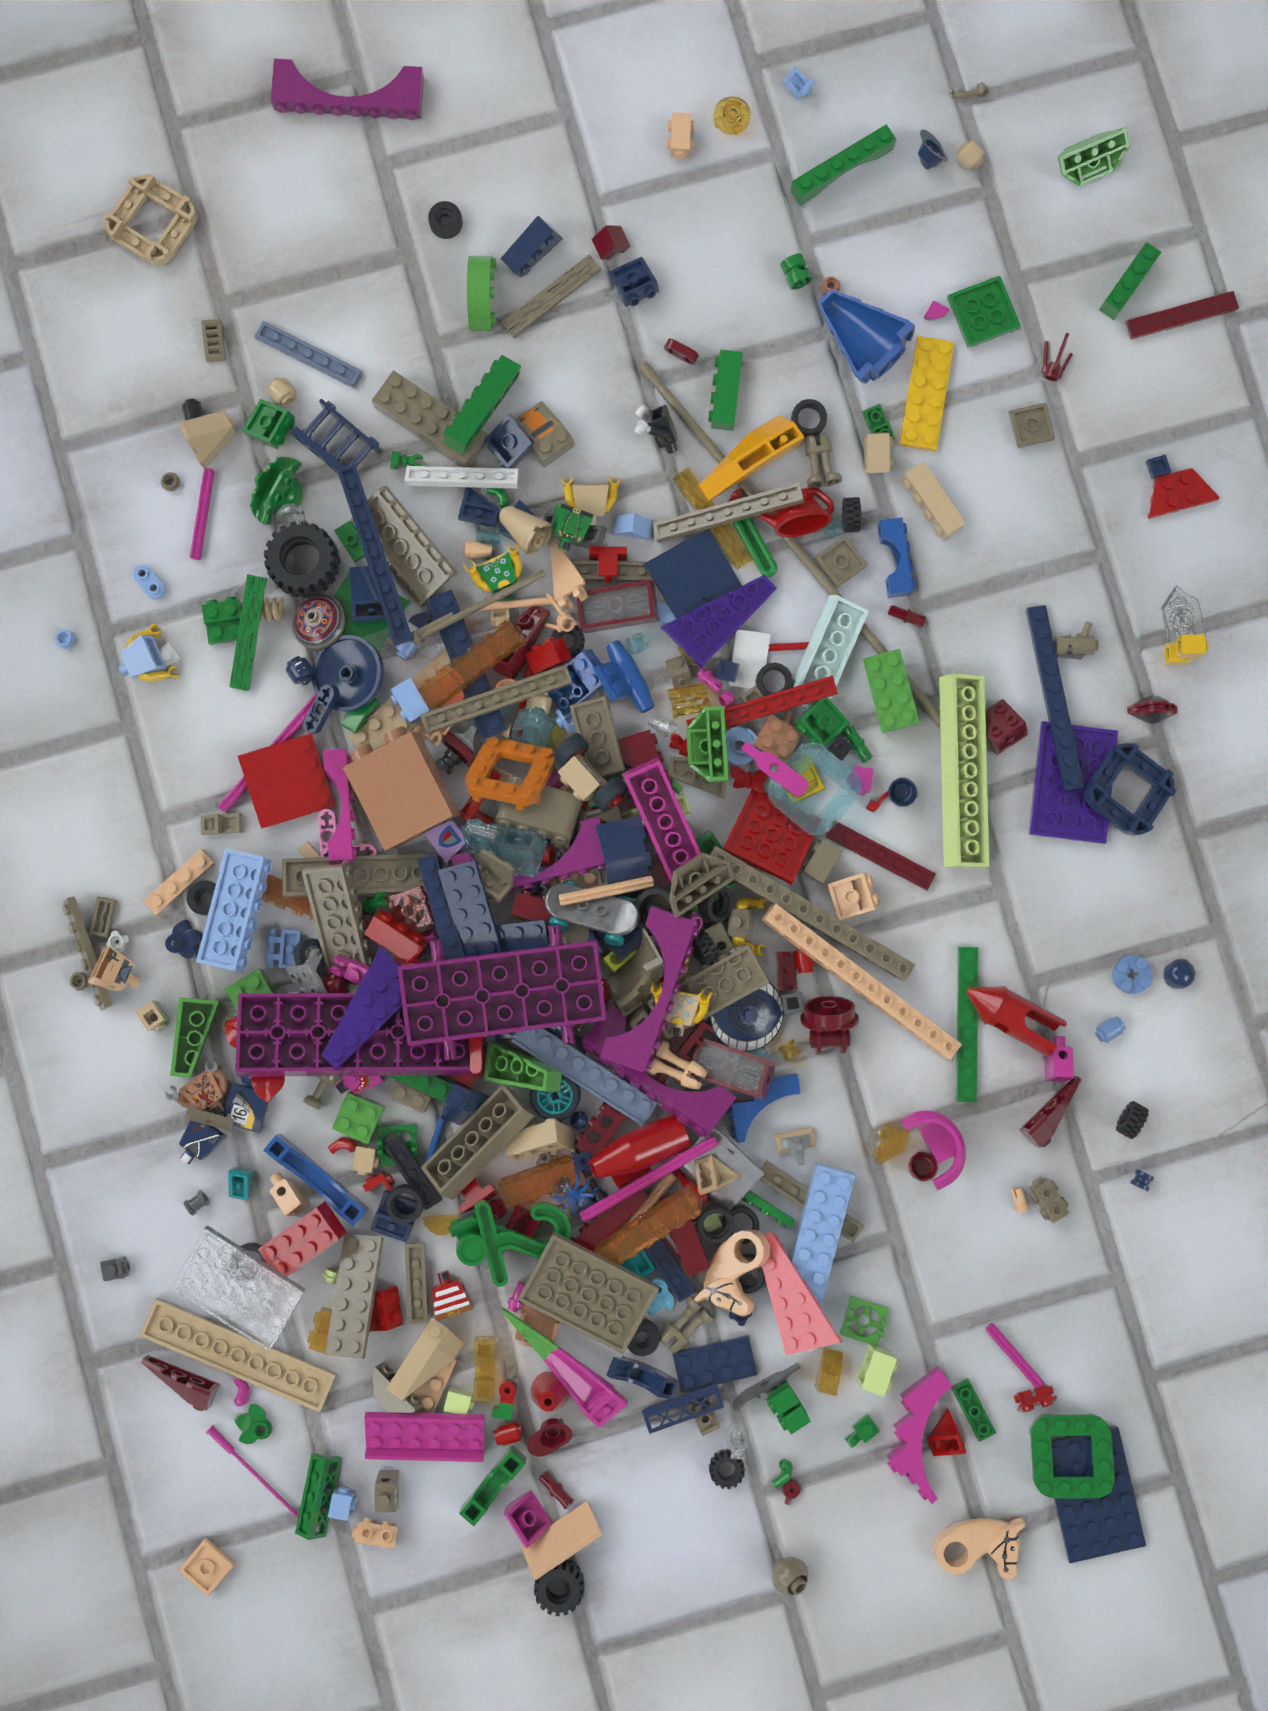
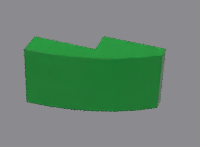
[861,404,895,440]
[341,698,379,734]

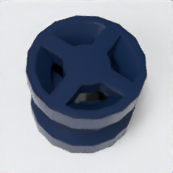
[1130,1169,1154,1192]

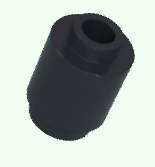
[182,398,204,421]

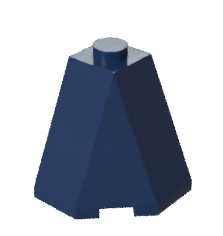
[441,1082,490,1125]

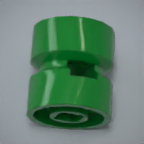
[780,253,813,290]

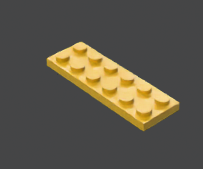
[899,336,954,452]

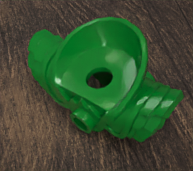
[250,457,303,525]

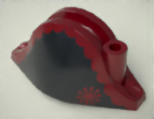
[1127,696,1178,724]

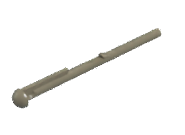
[411,569,546,645]

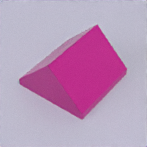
[504,1490,552,1548]

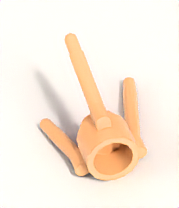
[544,593,577,632]

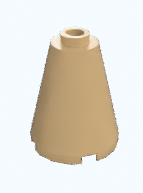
[499,506,552,556]

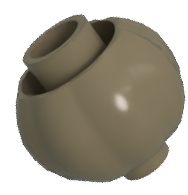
[772,1557,808,1596]

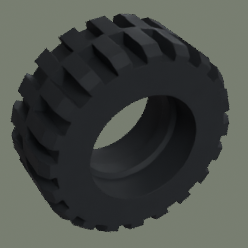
[264,521,340,598]

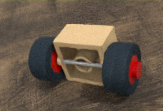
[553,733,628,812]

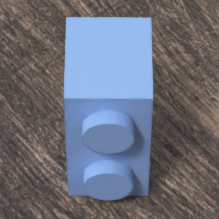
[390,678,430,725]

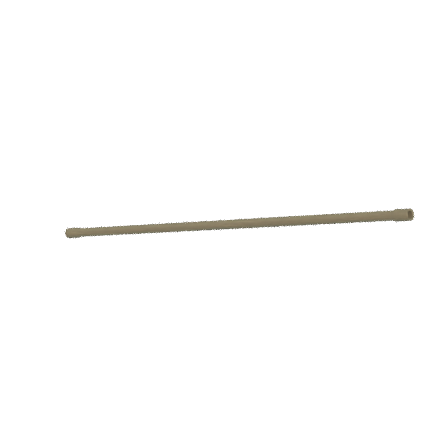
[638,361,940,727]

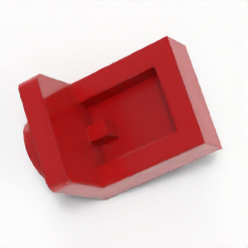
[362,1171,395,1192]

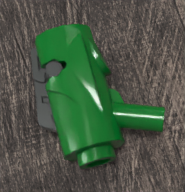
[448,1209,480,1239]

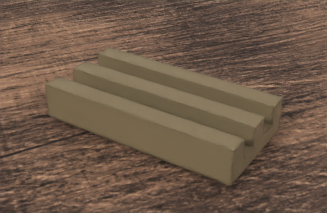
[89,896,118,938]

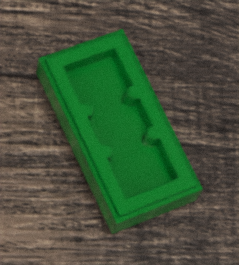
[334,520,365,563]

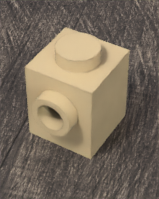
[352,1145,380,1175]

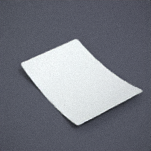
[729,629,771,689]

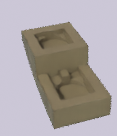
[201,813,243,835]

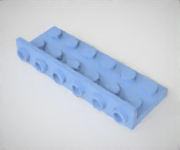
[196,849,272,973]

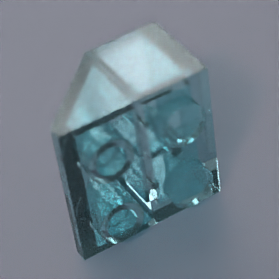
[499,828,548,877]

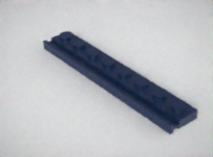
[426,590,508,740]

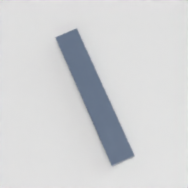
[254,321,363,389]

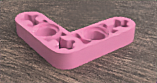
[318,809,378,857]

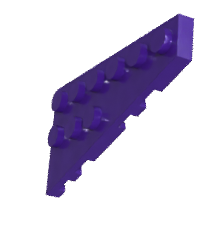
[660,575,777,668]
[322,947,403,1070]

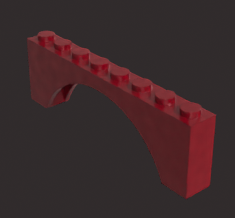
[618,729,676,886]

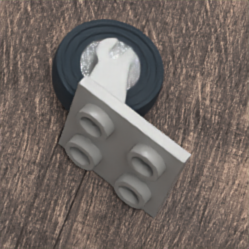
[285,938,328,993]

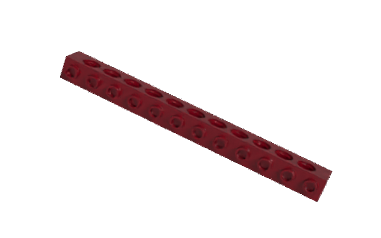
[575,961,718,1159]

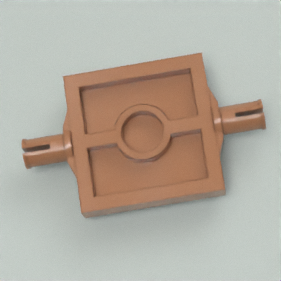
[752,711,802,764]

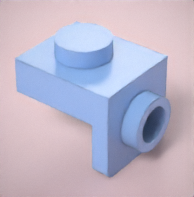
[782,67,815,99]
[556,709,575,733]

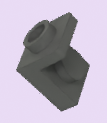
[100,1256,130,1282]

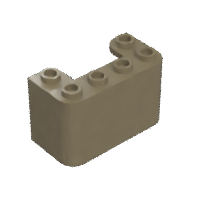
[495,777,583,852]

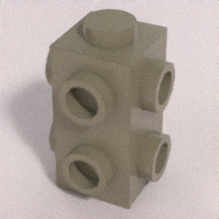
[1028,1177,1070,1223]

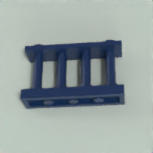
[292,398,381,473]

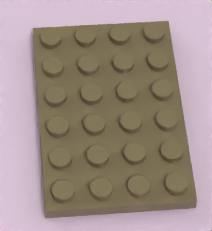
[518,1232,660,1354]

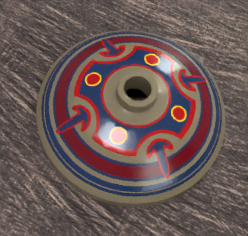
[292,594,346,649]

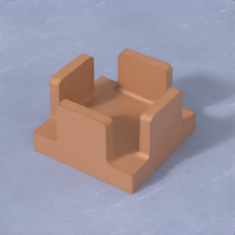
[515,1304,559,1347]

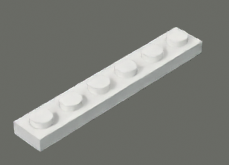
[404,466,519,489]

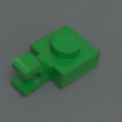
[845,1414,880,1448]

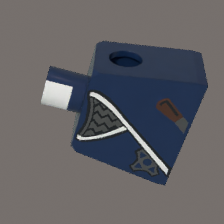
[179,1120,227,1165]

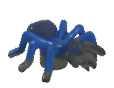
[550,1172,601,1215]

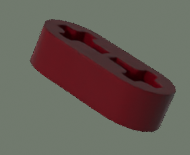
[664,338,699,365]

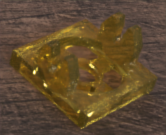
[668,683,711,720]

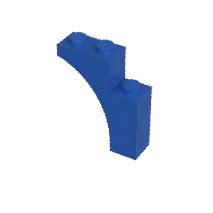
[728,1074,801,1143]

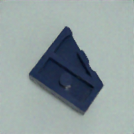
[458,487,499,528]

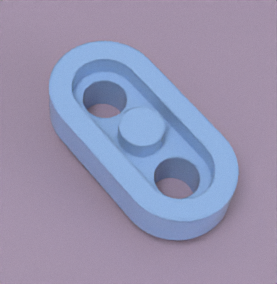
[133,565,166,600]

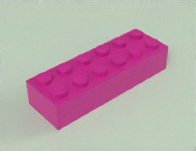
[622,758,701,883]

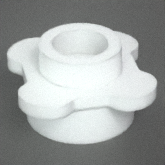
[106,931,129,953]

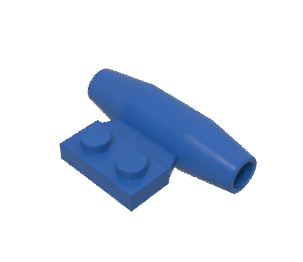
[593,640,655,713]

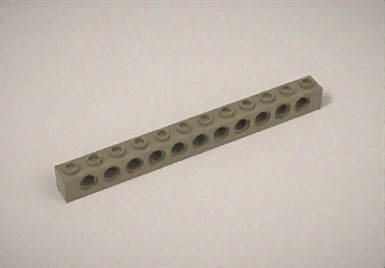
[709,846,916,981]

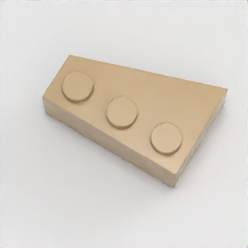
[505,1118,576,1162]

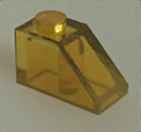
[815,1348,843,1396]

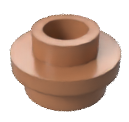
[822,276,840,293]

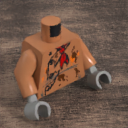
[165,1058,227,1115]

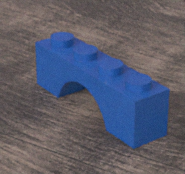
[877,517,915,598]

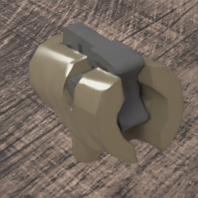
[1054,622,1099,660]

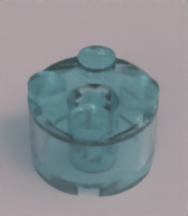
[511,707,555,747]

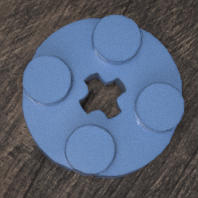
[1112,955,1152,994]

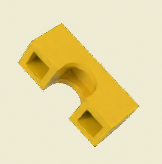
[1164,634,1208,665]

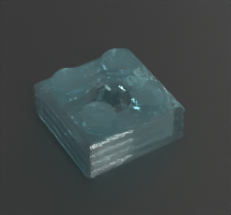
[462,819,506,860]

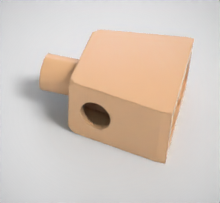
[269,1172,311,1216]

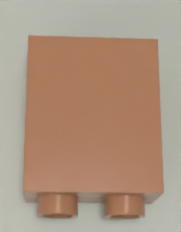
[343,726,461,851]

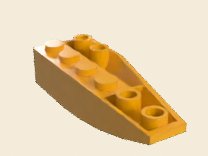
[698,415,804,502]

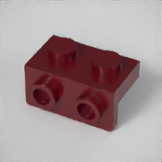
[505,1205,543,1238]

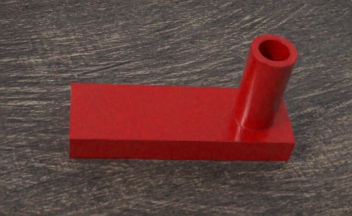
[460,769,501,828]

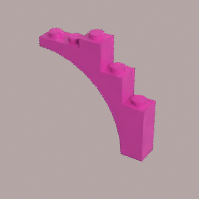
[886,1366,952,1504]

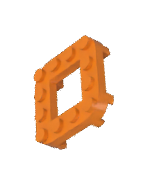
[465,737,555,810]

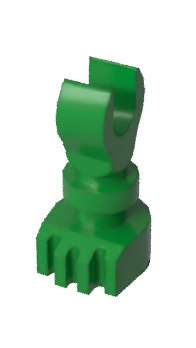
[390,451,423,469]
[360,892,388,915]

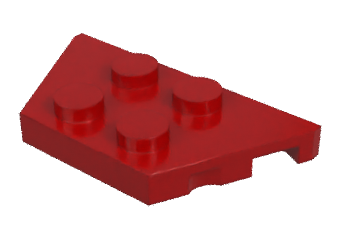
[1147,468,1220,519]

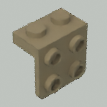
[479,849,515,903]

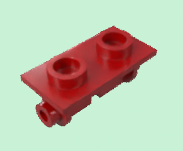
[1013,1385,1057,1413]

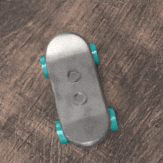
[545,881,640,947]

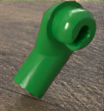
[486,488,510,508]
[772,1459,793,1489]

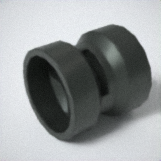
[436,748,462,775]

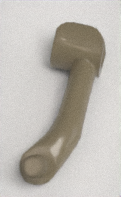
[949,82,988,98]

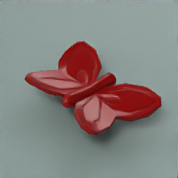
[730,766,768,793]

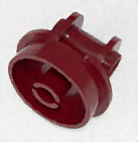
[800,996,859,1055]

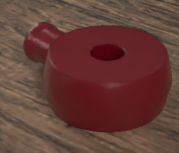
[782,1479,801,1505]

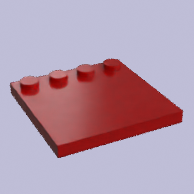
[237,733,336,829]
[722,789,822,885]

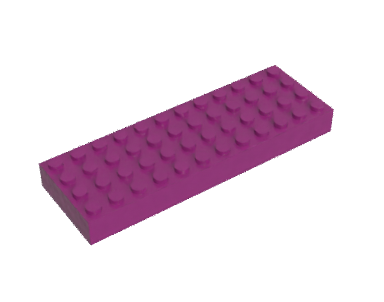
[235,993,477,1077]

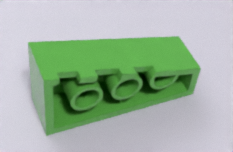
[170,997,221,1077]
[484,1041,562,1092]

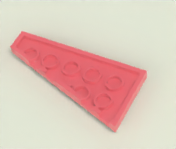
[762,1232,843,1356]

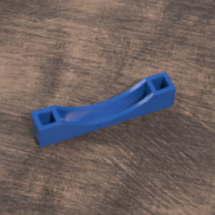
[263,1133,369,1226]

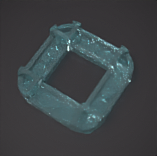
[768,743,861,836]

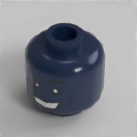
[286,656,314,686]

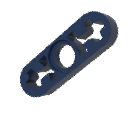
[303,684,339,734]

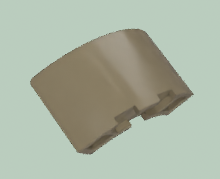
[606,928,664,1017]

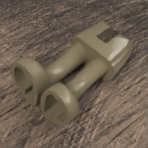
[805,433,842,488]
[660,1295,716,1354]

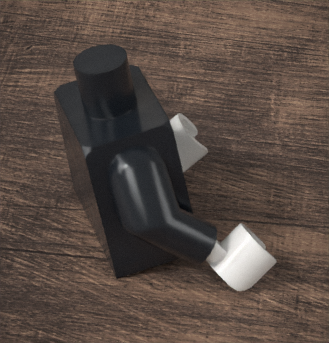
[634,404,678,454]

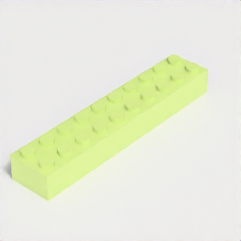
[939,673,989,869]

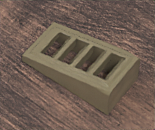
[201,319,226,362]

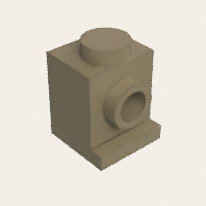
[692,1402,720,1436]

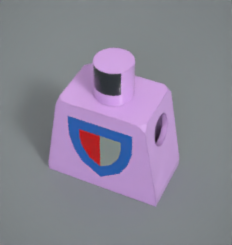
[424,820,473,864]

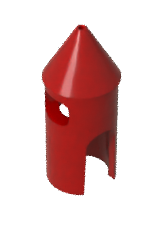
[966,986,1067,1056]

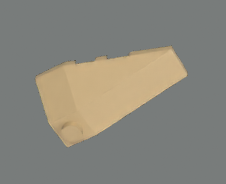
[386,1318,464,1401]

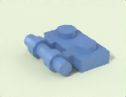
[265,929,302,968]

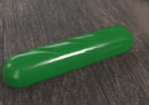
[732,517,777,577]

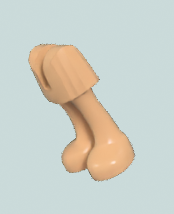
[648,1040,708,1090]

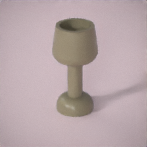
[303,1076,339,1110]

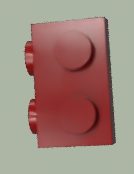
[369,1286,403,1332]

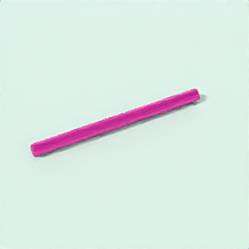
[218,693,321,813]
[580,1136,718,1222]

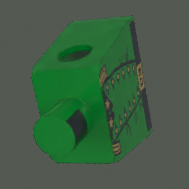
[552,503,594,552]

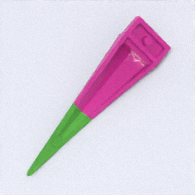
[502,1307,628,1428]

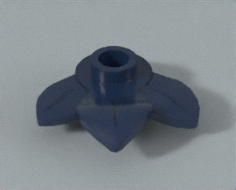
[165,920,203,958]

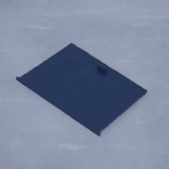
[642,528,742,619]

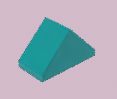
[228,1167,255,1201]

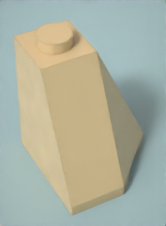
[178,410,236,469]

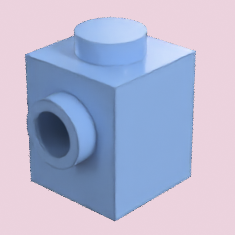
[328,1486,357,1521]

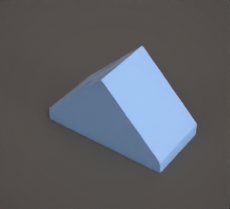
[613,513,653,540]

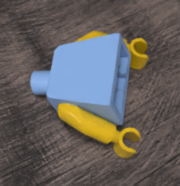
[119,624,180,682]

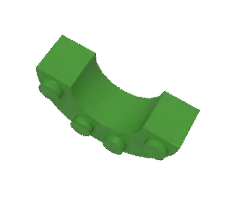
[467,256,496,331]

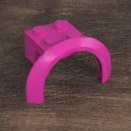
[900,1111,966,1191]

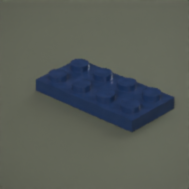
[672,1335,757,1393]

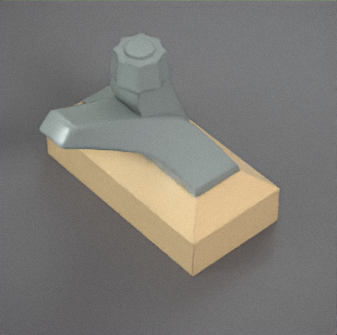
[774,1127,816,1166]

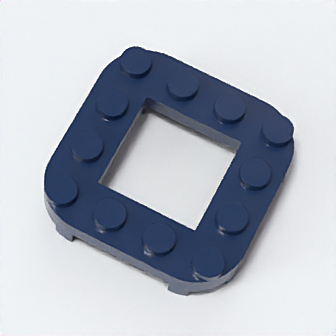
[1083,743,1176,836]

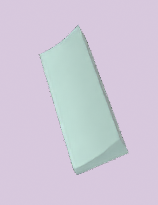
[791,595,869,709]

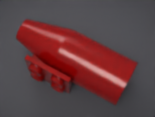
[589,1113,690,1188]

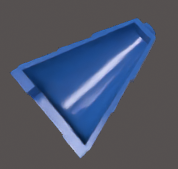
[818,289,915,384]

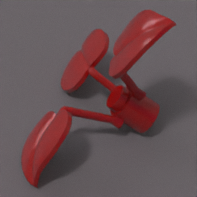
[225,1017,285,1103]

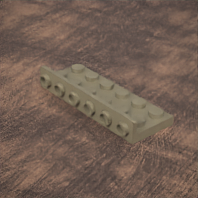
[301,860,374,974]
[647,944,770,1039]

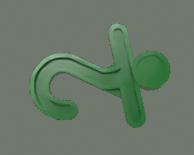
[456,1199,571,1287]

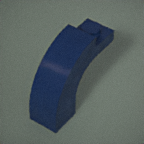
[606,1356,679,1400]

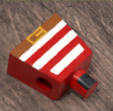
[432,1270,474,1321]

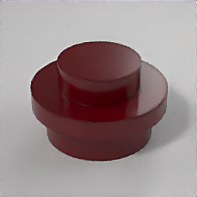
[489,1199,507,1219]

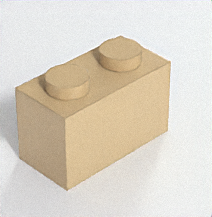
[864,432,893,473]

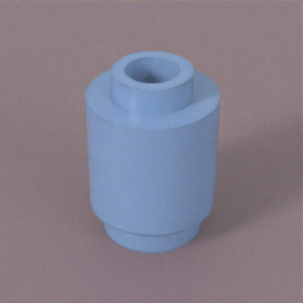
[395,632,421,660]
[1095,1016,1126,1043]

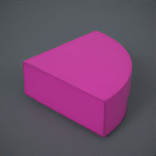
[924,300,949,320]

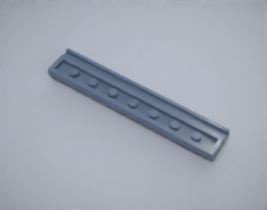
[511,1028,658,1126]

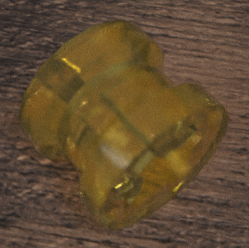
[778,1039,801,1062]

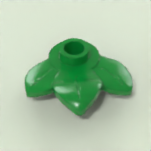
[234,1404,272,1444]

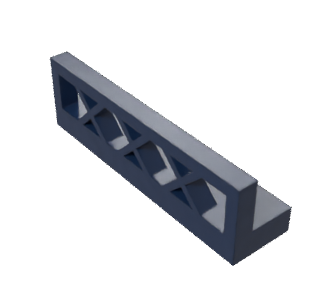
[642,1384,724,1434]

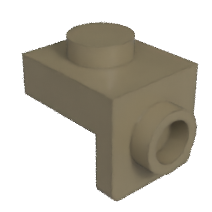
[665,655,692,689]

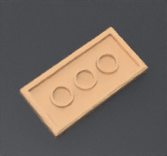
[521,1501,603,1580]

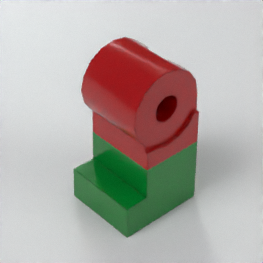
[492,1379,517,1420]

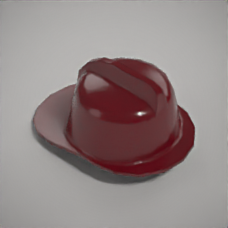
[527,1418,572,1457]

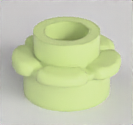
[323,1267,339,1284]

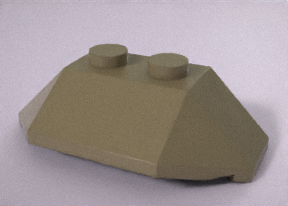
[669,853,734,917]

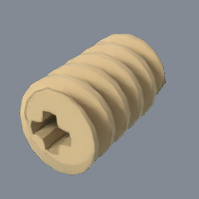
[242,597,284,622]

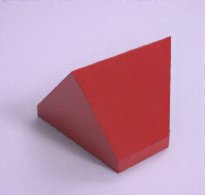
[927,1408,967,1456]

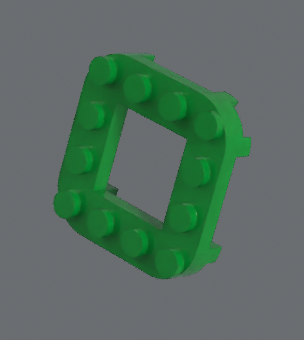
[1029,1413,1115,1498]

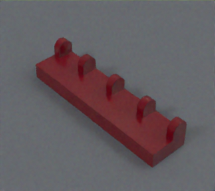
[656,1020,715,1087]

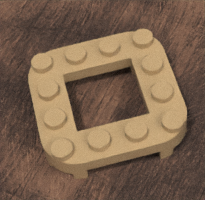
[104,173,198,266]

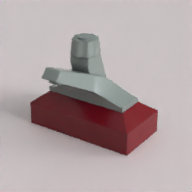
[441,725,479,767]

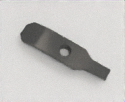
[732,1362,801,1411]

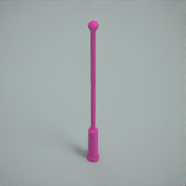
[206,1425,299,1519]

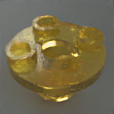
[713,96,751,135]

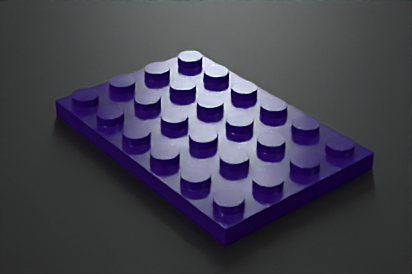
[1029,721,1118,844]

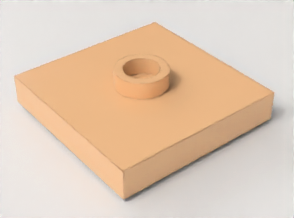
[178,1537,235,1596]

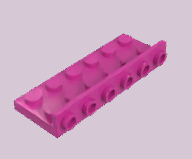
[364,1412,485,1462]

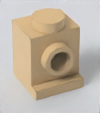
[135,1001,168,1032]

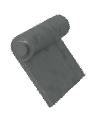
[679,1127,765,1210]

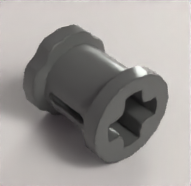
[183,1190,210,1216]

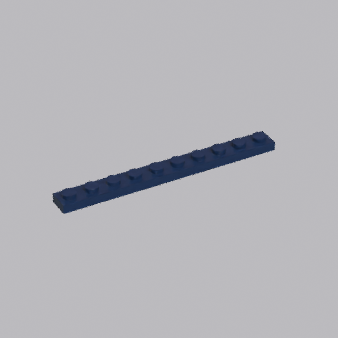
[337,464,413,646]
[1026,605,1084,792]

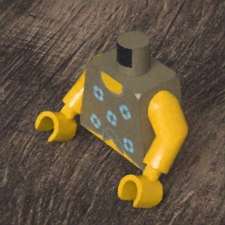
[727,897,769,956]

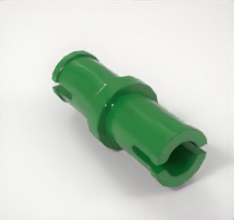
[843,725,873,763]

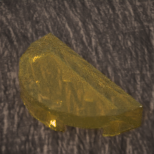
[422,1213,462,1236]

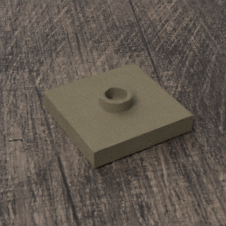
[1008,403,1055,448]
[814,535,868,588]

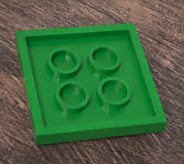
[947,276,1021,348]

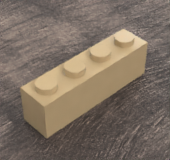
[902,461,966,540]

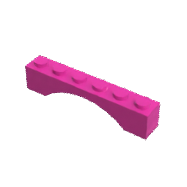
[323,749,357,865]

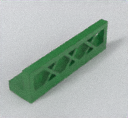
[295,1453,342,1540]

